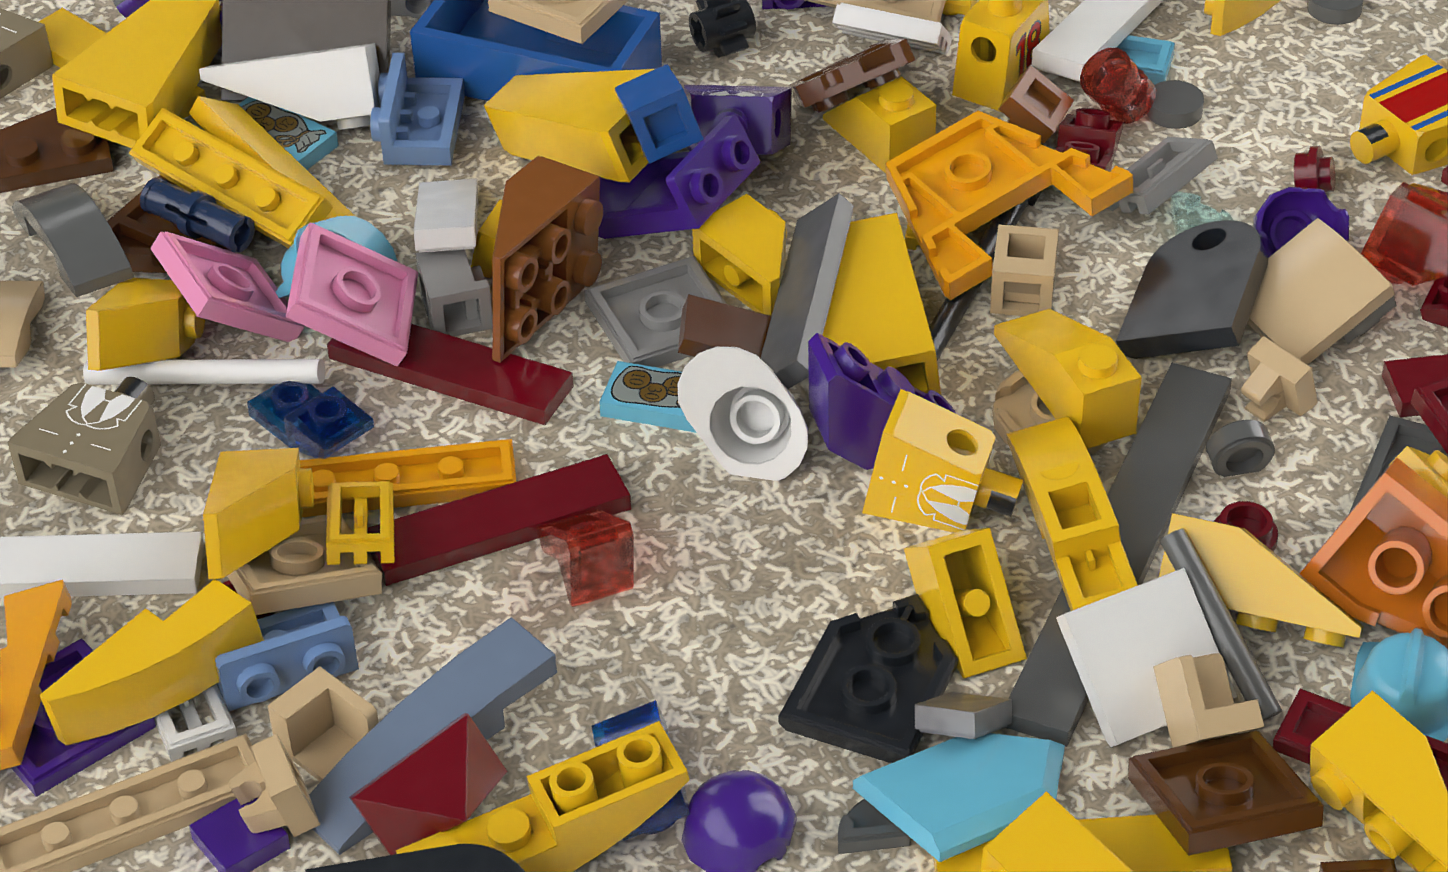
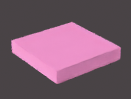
[286,223,418,366]
[150,232,304,342]

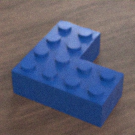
[410,0,662,101]

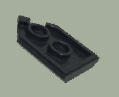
[778,594,958,763]

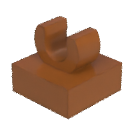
[998,65,1074,144]

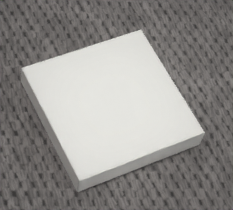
[1056,568,1237,747]

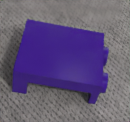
[598,115,761,239]

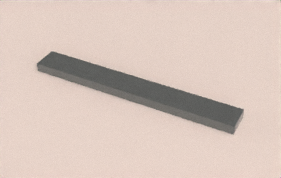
[1006,363,1232,747]

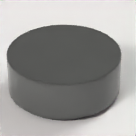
[1307,0,1363,25]
[1146,80,1204,129]
[1206,420,1275,477]

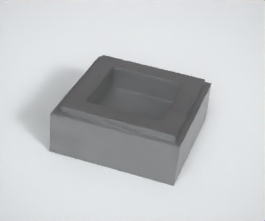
[915,692,1012,739]

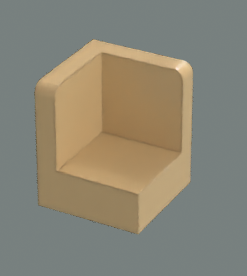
[1153,653,1264,748]
[267,666,379,782]

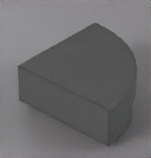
[838,799,910,854]

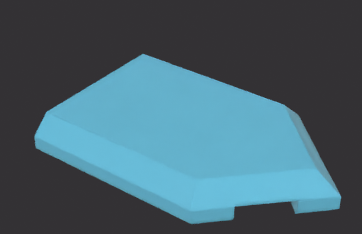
[853,733,1065,862]

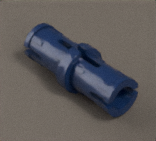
[140,177,255,253]

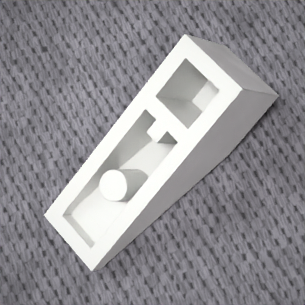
[199,43,381,129]

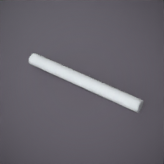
[83,359,326,385]

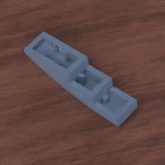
[309,617,557,855]

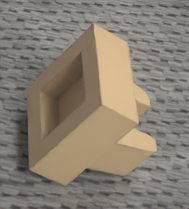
[1241,336,1318,422]
[229,734,320,837]

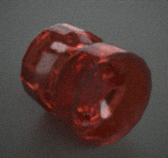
[1080,48,1156,124]

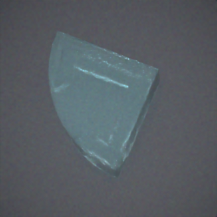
[1170,192,1233,236]

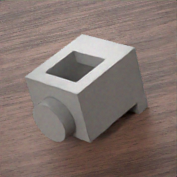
[415,249,493,336]

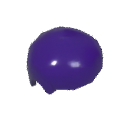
[1253,187,1349,258]
[681,770,797,872]

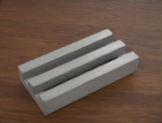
[1107,137,1218,215]

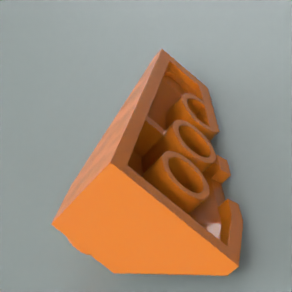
[1299,458,1448,649]

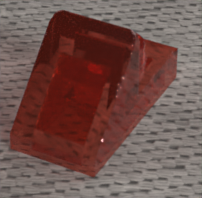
[536,509,634,607]

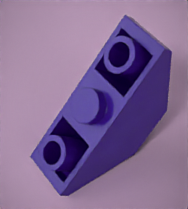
[808,333,956,470]

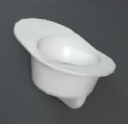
[677,346,808,481]

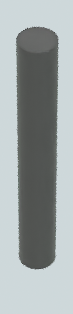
[1160,528,1283,721]

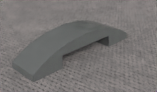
[12,183,134,297]

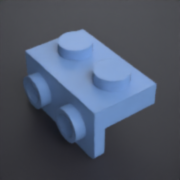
[370,53,465,166]
[215,602,359,711]

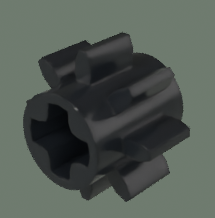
[689,0,756,58]

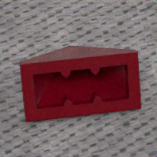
[349,713,508,855]

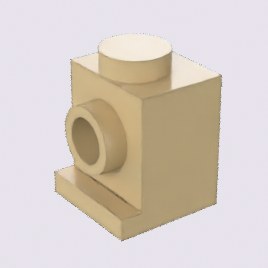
[990,224,1059,316]

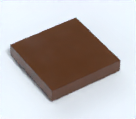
[1128,730,1324,856]

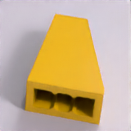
[52,0,222,148]
[483,69,673,182]
[823,213,942,396]

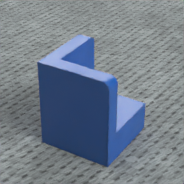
[615,64,704,164]

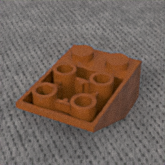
[492,155,603,363]

